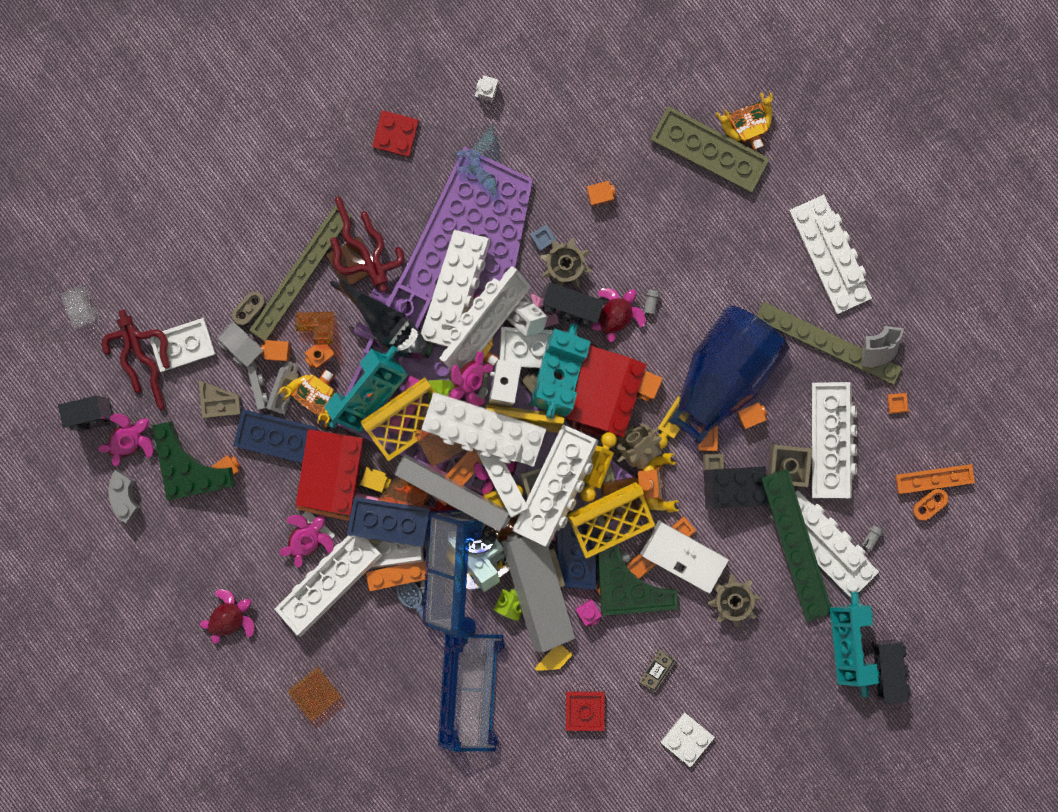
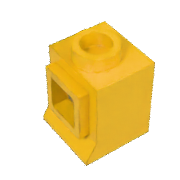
[360,467,391,493]

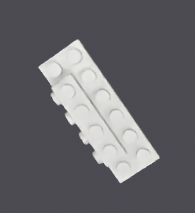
[788,195,872,315]
[421,230,491,347]
[439,266,531,370]
[812,382,857,498]
[421,392,546,467]
[512,425,599,547]
[770,490,879,598]
[275,536,383,637]

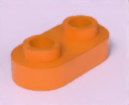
[912,489,948,520]

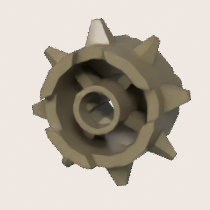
[540,238,591,287]
[614,423,662,469]
[708,574,761,628]

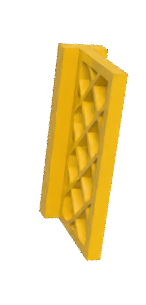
[361,377,435,461]
[486,404,564,433]
[566,482,655,559]

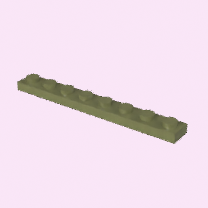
[249,205,352,341]
[755,302,902,385]

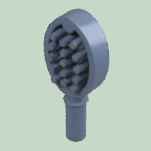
[396,582,433,626]

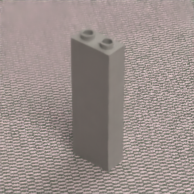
[395,454,510,531]
[501,533,575,653]

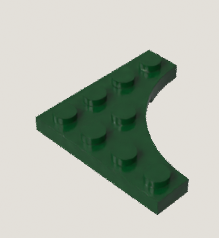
[152,421,236,500]
[597,537,678,616]

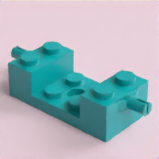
[530,323,591,419]
[324,345,408,433]
[830,592,879,697]

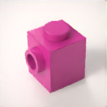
[575,598,602,626]

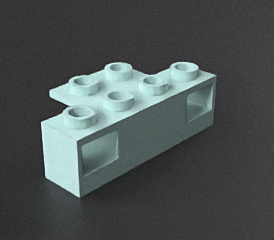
[439,516,505,592]

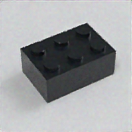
[538,282,604,328]
[58,396,112,432]
[703,466,768,509]
[872,639,911,704]

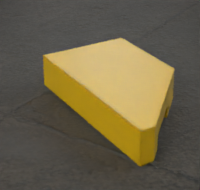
[534,645,572,671]

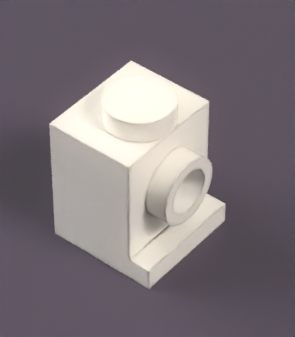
[475,75,499,102]

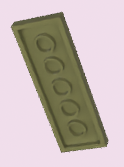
[650,106,769,193]

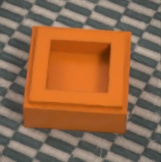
[887,393,909,414]

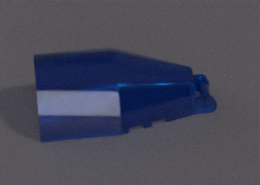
[668,305,790,444]

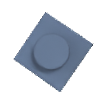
[530,225,556,251]

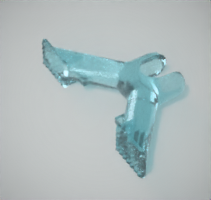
[455,123,497,198]

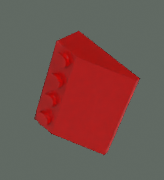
[564,346,647,437]
[296,429,365,515]

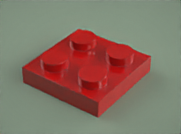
[372,110,419,158]
[566,691,605,731]

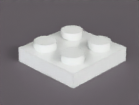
[660,712,715,767]

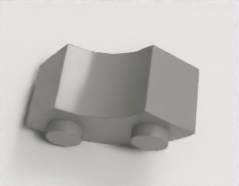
[217,320,263,367]
[861,326,904,368]
[108,470,141,524]

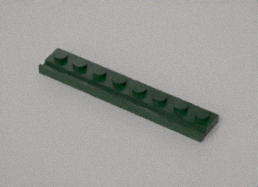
[760,468,831,622]

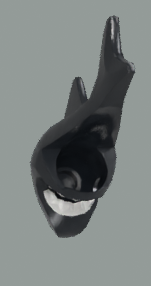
[330,279,428,358]

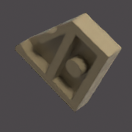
[198,381,241,418]

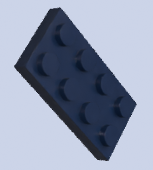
[233,409,318,463]
[347,497,431,548]
[557,512,597,590]

